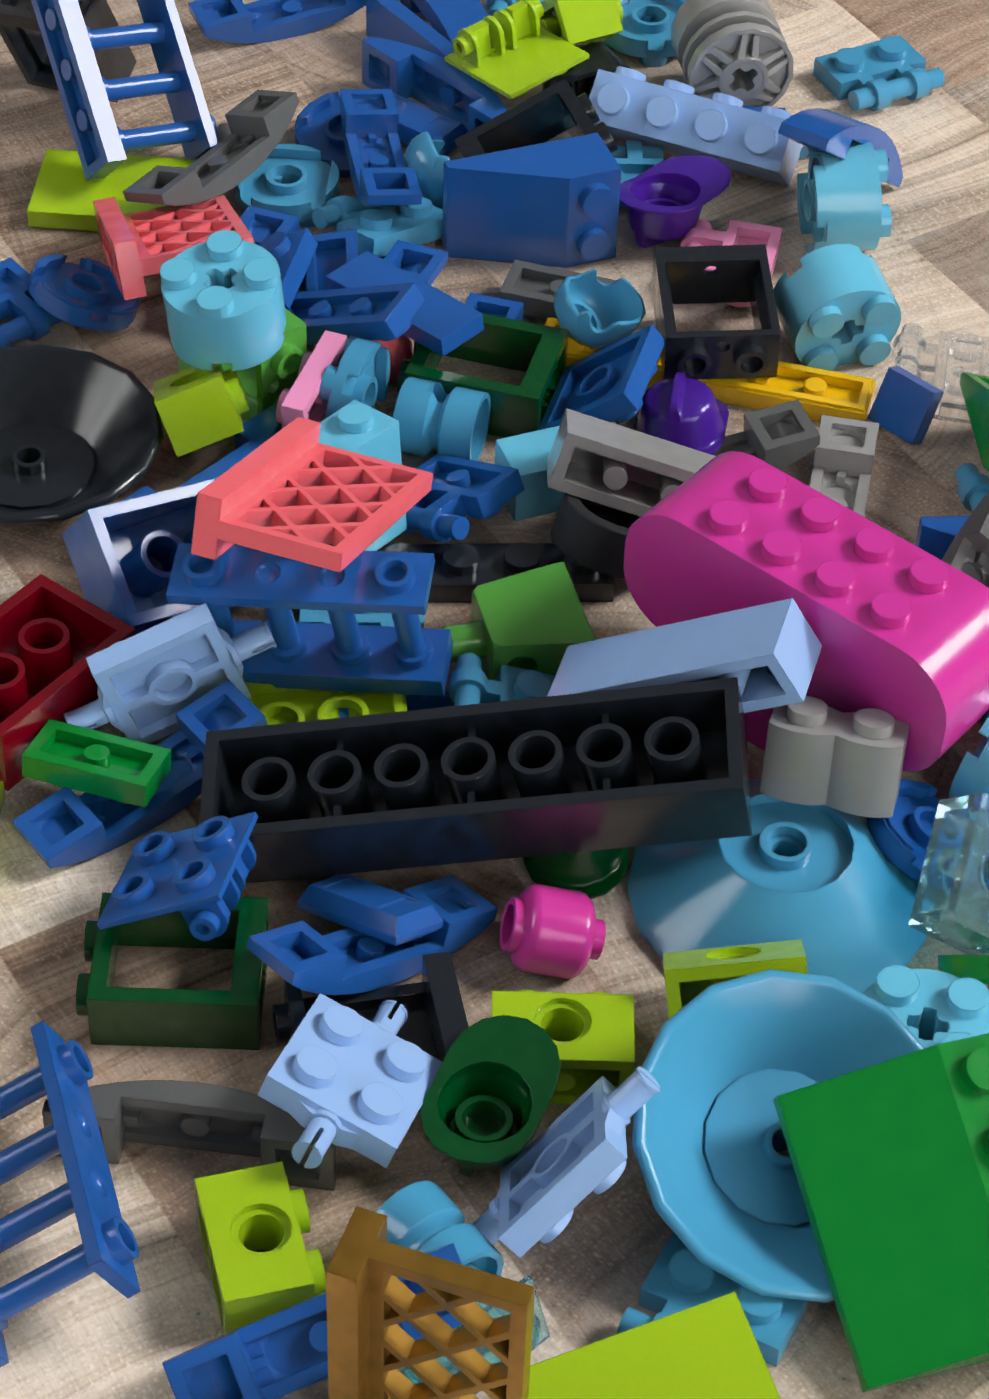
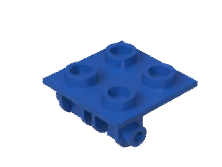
[97,812,258,941]

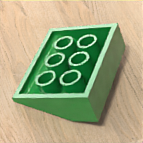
[773,1033,989,1392]

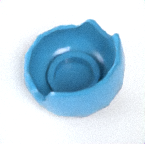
[405,131,450,208]
[554,269,646,350]

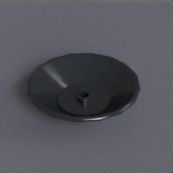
[0,344,164,526]

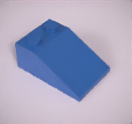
[442,132,622,268]
[62,478,237,634]

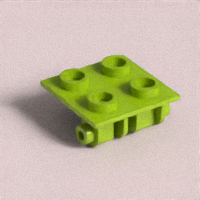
[444,0,589,100]

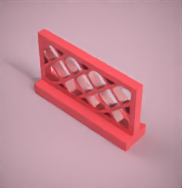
[93,195,254,300]
[191,417,433,572]

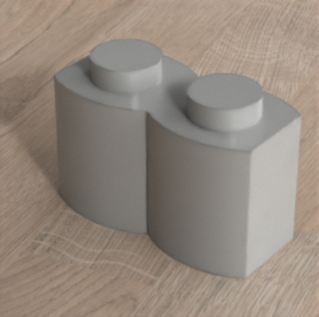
[760,696,910,818]

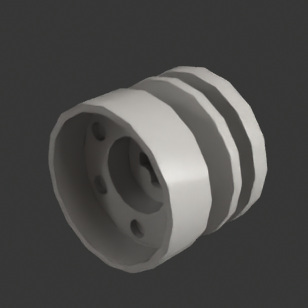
[671,0,794,107]

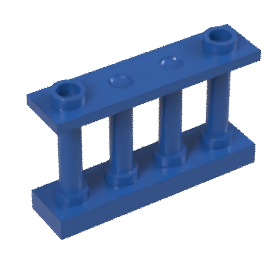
[31,0,218,180]
[166,543,453,696]
[0,1021,141,1367]

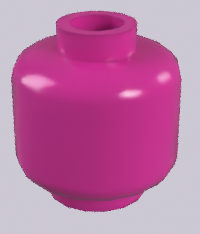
[500,884,606,979]

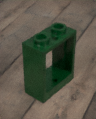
[397,314,568,438]
[76,892,269,1050]

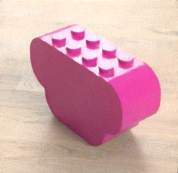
[624,451,989,772]

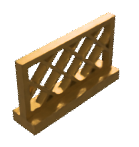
[326,1206,535,1399]

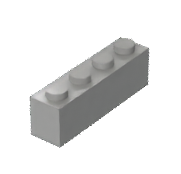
[547,408,716,517]

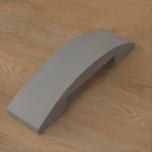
[809,415,879,517]

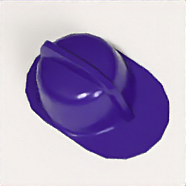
[619,155,731,248]
[633,372,729,455]

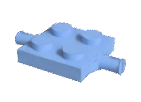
[64,603,277,744]
[257,993,442,1169]
[472,1067,660,1258]

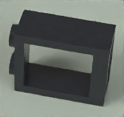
[0,0,137,103]
[454,78,618,158]
[651,244,781,380]

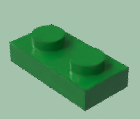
[22,719,171,808]

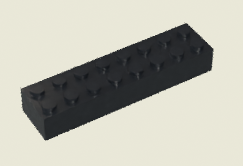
[199,677,752,884]

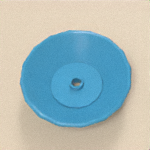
[626,779,933,994]
[632,969,925,1303]

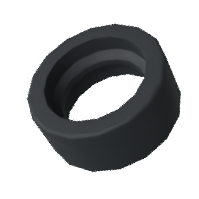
[551,493,640,579]

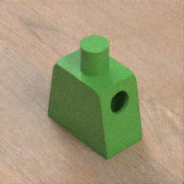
[442,562,596,680]

